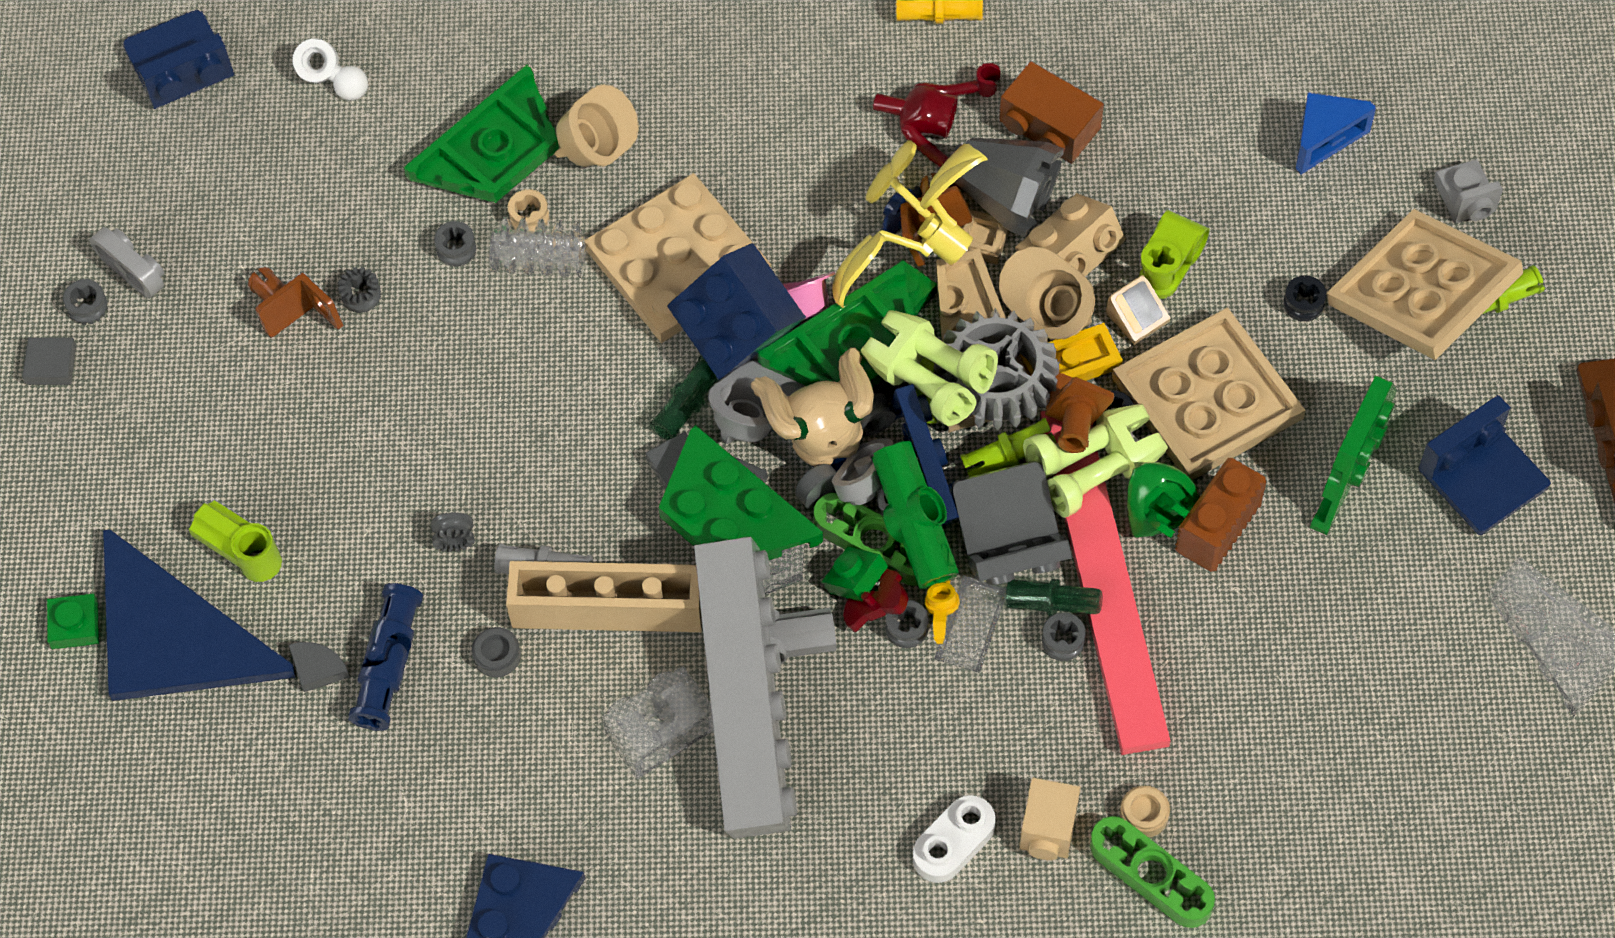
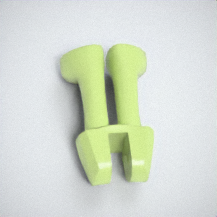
[861,310,998,426]
[1023,404,1168,518]

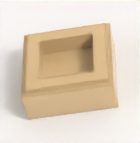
[961,209,1009,265]

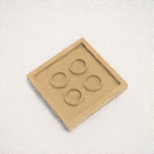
[584,173,771,343]
[1326,209,1523,360]
[1112,307,1306,480]

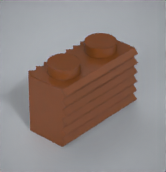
[1175,458,1266,572]

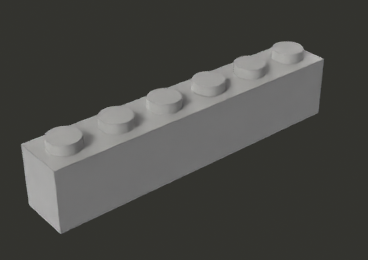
[694,537,797,839]

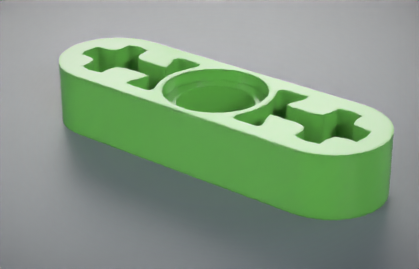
[814,493,918,586]
[1090,816,1215,928]

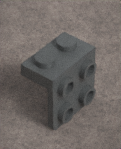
[951,461,1072,585]

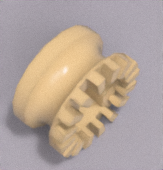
[508,189,549,235]

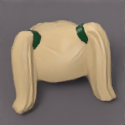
[751,348,874,467]

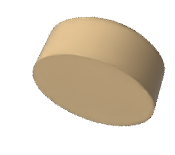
[1120,786,1170,837]

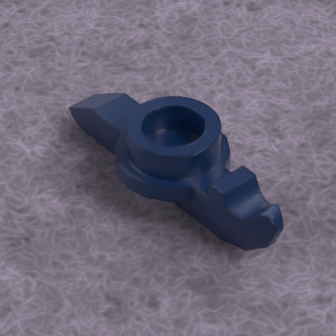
[881,185,922,234]

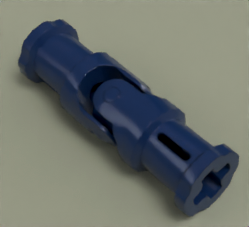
[348,583,424,731]

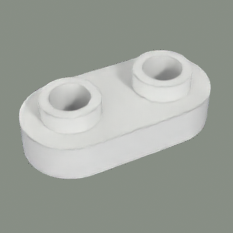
[913,795,995,883]

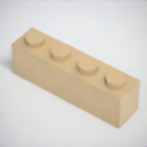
[506,561,702,632]

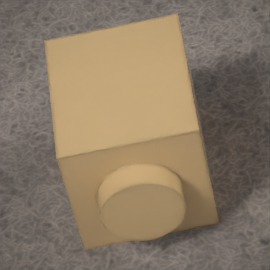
[1019,777,1081,860]

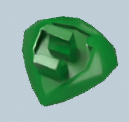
[1127,462,1200,538]

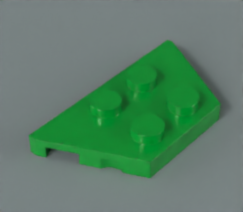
[403,65,559,203]
[758,262,914,387]
[1310,375,1397,535]
[658,425,823,560]

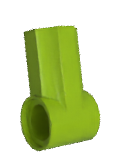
[189,500,282,582]

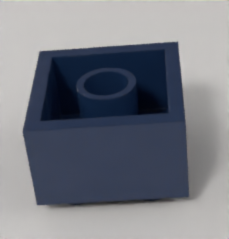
[667,243,806,380]

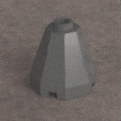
[953,137,1064,237]

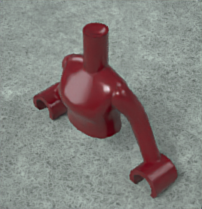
[873,63,1001,190]

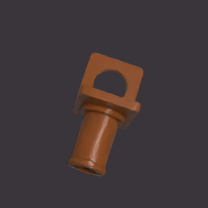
[900,173,972,267]
[248,267,344,338]
[1045,372,1114,453]

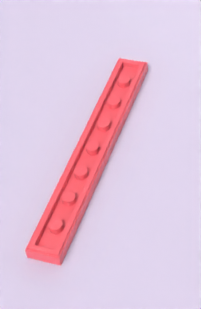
[1040,411,1170,755]

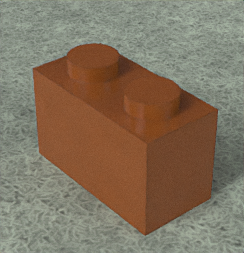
[999,61,1104,164]

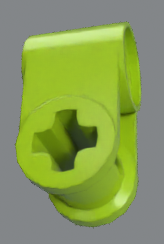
[1138,210,1210,299]

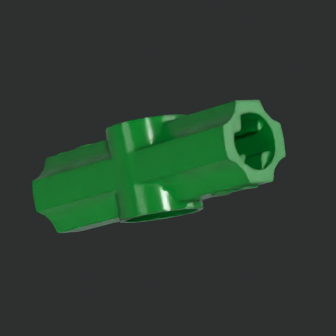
[872,441,959,589]

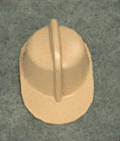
[555,84,639,167]
[999,247,1095,339]

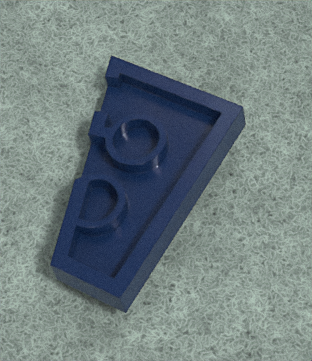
[890,384,959,527]
[466,854,586,938]

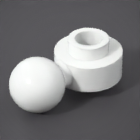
[293,39,368,101]

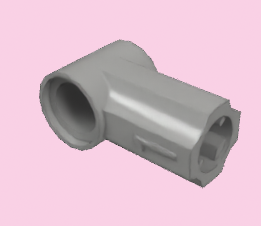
[768,608,836,664]

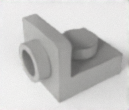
[1433,159,1503,224]

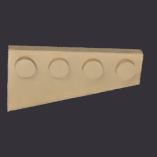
[936,248,1026,433]

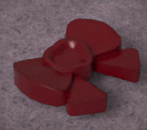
[843,569,908,632]

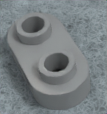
[89,227,164,299]
[832,438,894,505]

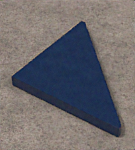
[103,530,296,701]

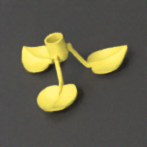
[832,140,988,308]

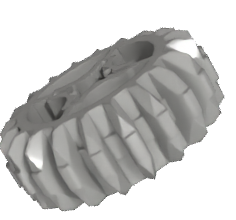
[934,308,1059,431]

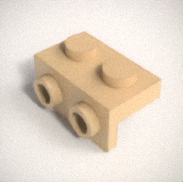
[1015,193,1125,276]

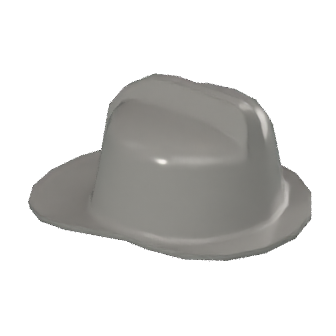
[708,360,804,444]

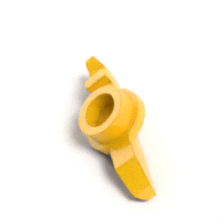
[925,580,960,644]

